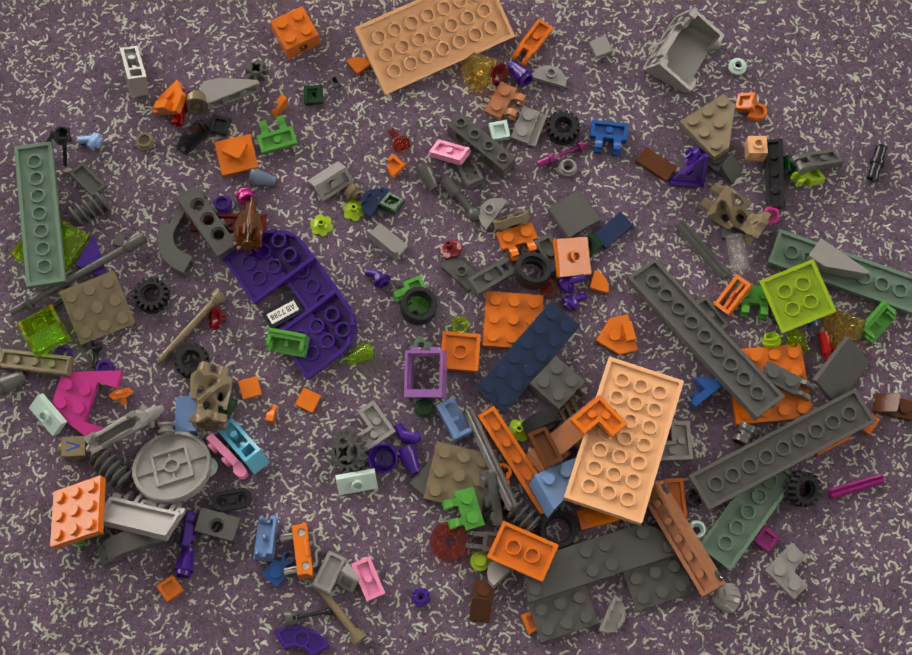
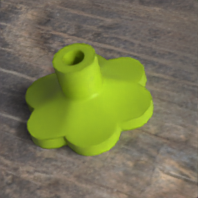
[342,199,364,221]
[310,214,333,237]
[508,419,527,442]

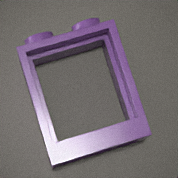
[404,347,448,399]

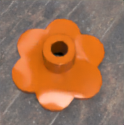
[108,388,133,405]

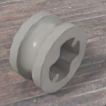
[157,421,176,435]

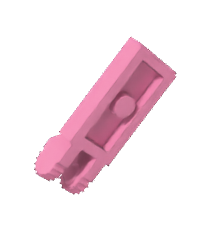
[206,433,249,480]

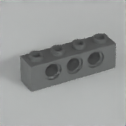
[447,112,516,178]
[176,185,237,262]

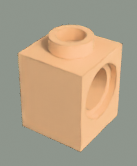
[744,136,768,161]

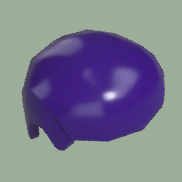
[368,443,399,474]

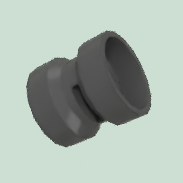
[732,422,758,447]

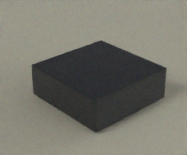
[209,114,232,137]

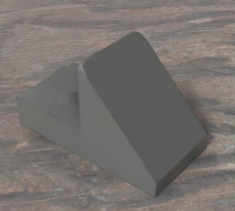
[707,153,743,185]

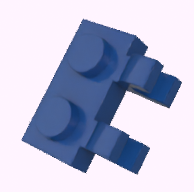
[590,119,629,156]

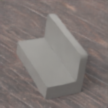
[308,161,354,201]
[367,223,408,261]

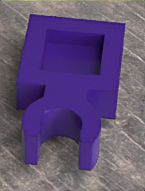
[179,511,196,547]

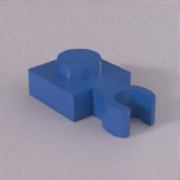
[262,551,296,588]

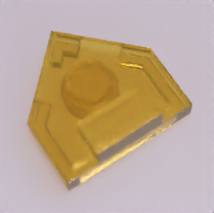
[460,52,497,94]
[823,310,866,348]

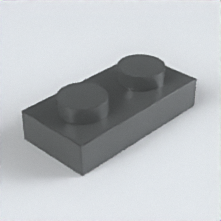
[534,233,556,275]

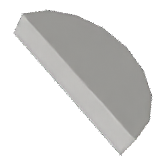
[487,561,512,589]
[598,594,626,634]

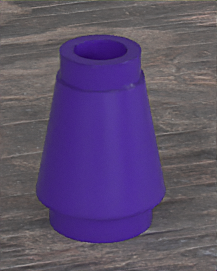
[507,61,533,87]
[398,444,421,475]
[173,547,194,579]

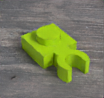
[790,170,826,187]

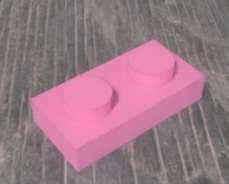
[429,139,471,165]
[351,556,385,602]

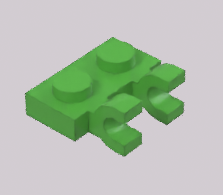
[257,115,298,155]
[393,275,430,316]
[734,283,770,320]
[442,487,485,531]

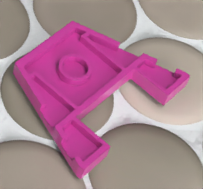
[52,370,124,436]

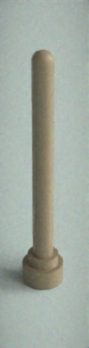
[158,289,227,363]
[308,574,367,646]

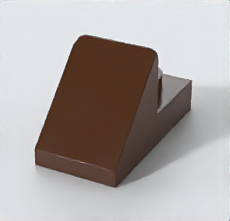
[872,393,912,421]
[469,579,494,623]

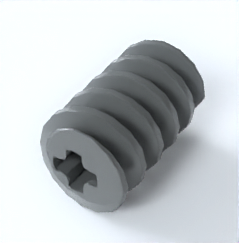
[67,190,111,226]
[89,449,132,492]
[501,492,541,532]

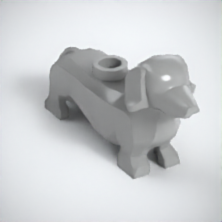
[83,404,165,454]

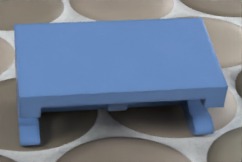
[436,397,472,443]
[253,515,278,562]

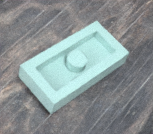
[29,394,67,436]
[335,468,378,495]

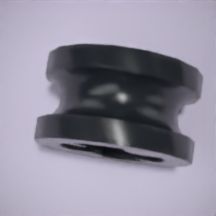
[685,488,702,507]

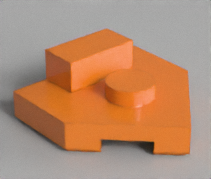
[153,80,187,116]
[595,314,638,356]

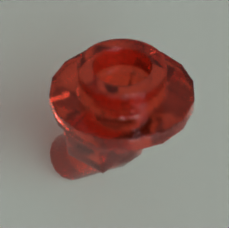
[388,128,410,153]

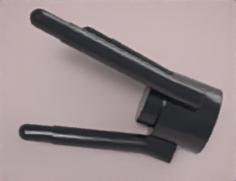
[45,126,72,166]

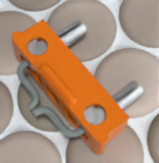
[280,522,321,580]

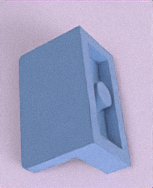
[175,392,199,435]

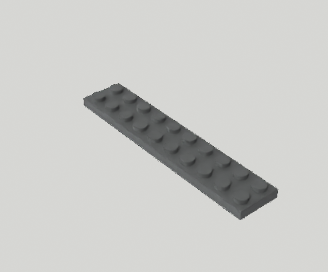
[626,258,785,420]
[688,388,876,512]

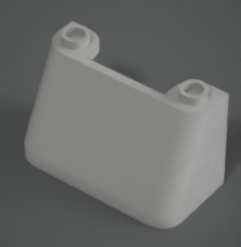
[643,8,725,93]

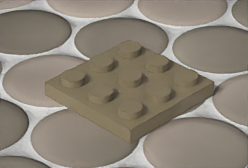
[59,270,136,346]
[423,441,489,511]

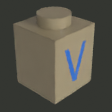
[58,436,89,460]

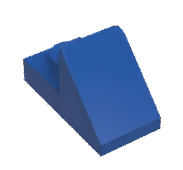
[688,377,723,411]

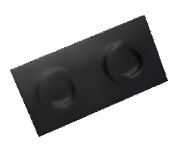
[174,119,213,155]

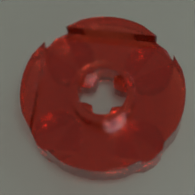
[430,521,470,562]

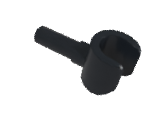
[89,340,103,368]

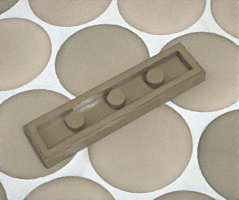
[0,348,75,377]

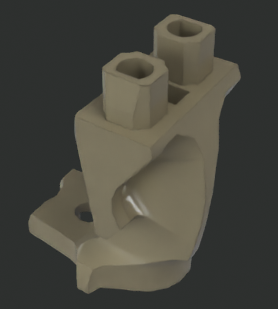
[699,183,771,245]
[188,361,233,431]

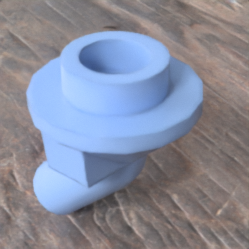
[77,132,103,151]

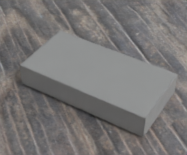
[311,551,347,596]

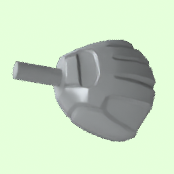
[709,583,741,613]

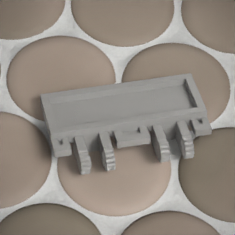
[104,490,186,541]

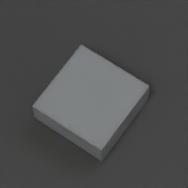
[589,35,613,59]

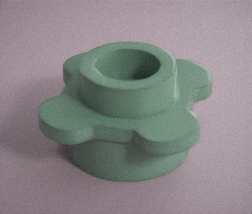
[410,336,432,358]

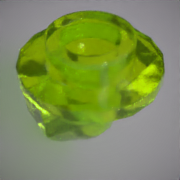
[786,329,811,354]

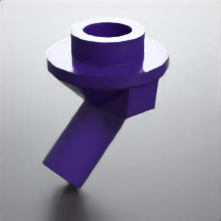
[365,269,391,288]
[558,274,585,294]
[561,293,587,312]

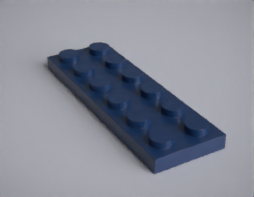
[475,301,580,414]

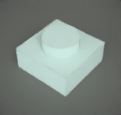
[488,120,510,142]

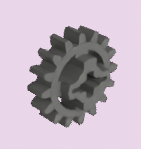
[328,429,369,473]

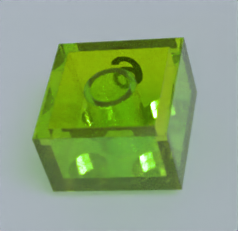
[17,304,71,358]

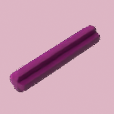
[827,474,885,499]

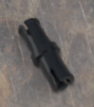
[866,144,888,182]

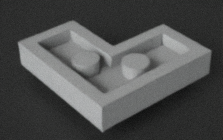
[357,400,396,454]
[660,421,693,462]
[764,543,808,600]

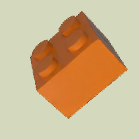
[270,6,320,59]

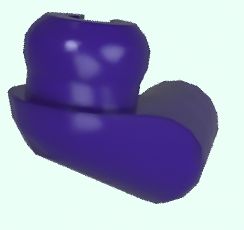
[393,423,421,445]

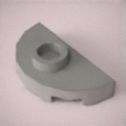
[532,65,566,89]
[479,198,508,231]

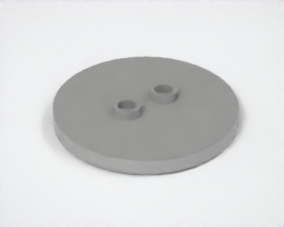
[132,431,212,504]

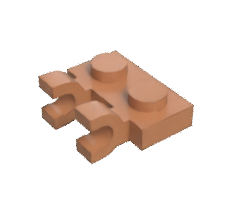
[484,82,526,122]

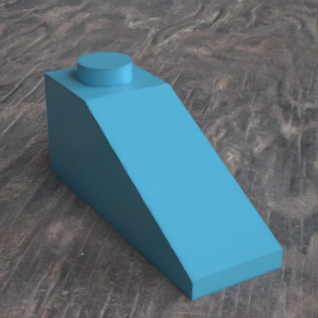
[217,417,270,475]

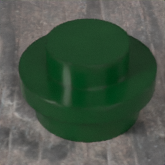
[414,399,434,418]

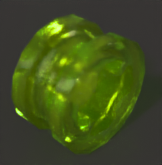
[452,316,469,333]

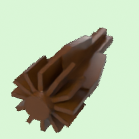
[233,197,263,254]

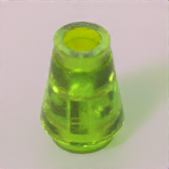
[345,342,375,365]

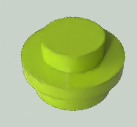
[762,332,782,349]
[470,551,490,571]

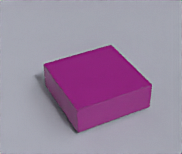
[752,525,780,554]

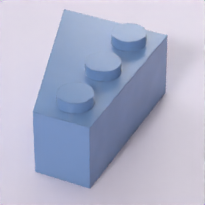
[529,458,576,518]

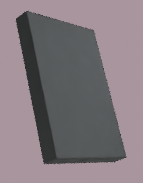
[812,337,870,401]

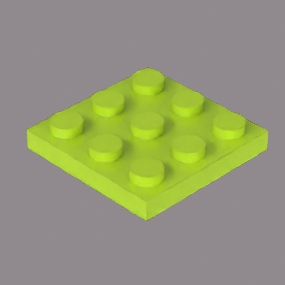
[759,259,837,334]

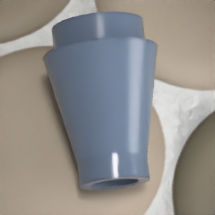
[248,168,277,187]

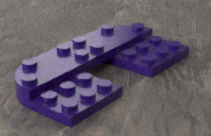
[223,229,357,380]

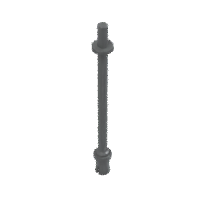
[9,232,148,316]

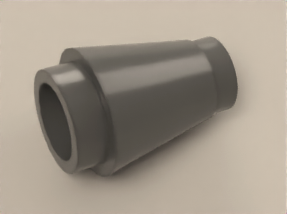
[416,163,440,192]
[0,371,26,395]

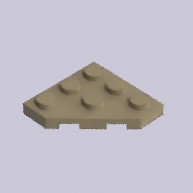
[680,94,735,161]

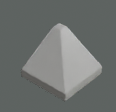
[336,563,359,593]

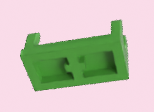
[856,300,897,345]
[265,327,310,358]

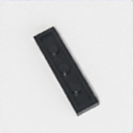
[765,138,786,210]

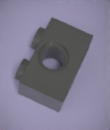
[194,508,242,546]

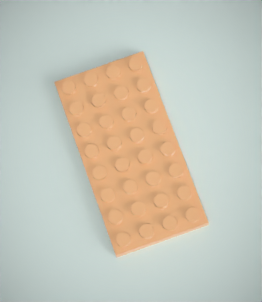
[354,0,515,95]
[563,357,684,526]

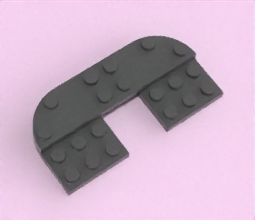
[526,525,693,643]

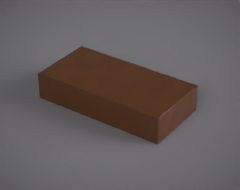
[635,147,677,183]
[527,426,563,470]

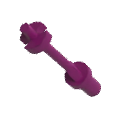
[536,141,588,168]

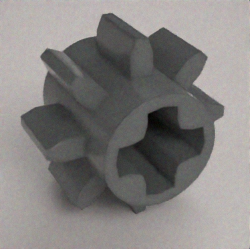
[245,59,269,81]

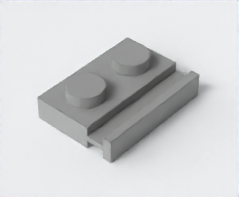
[510,106,548,148]

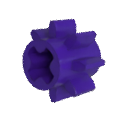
[684,146,706,166]

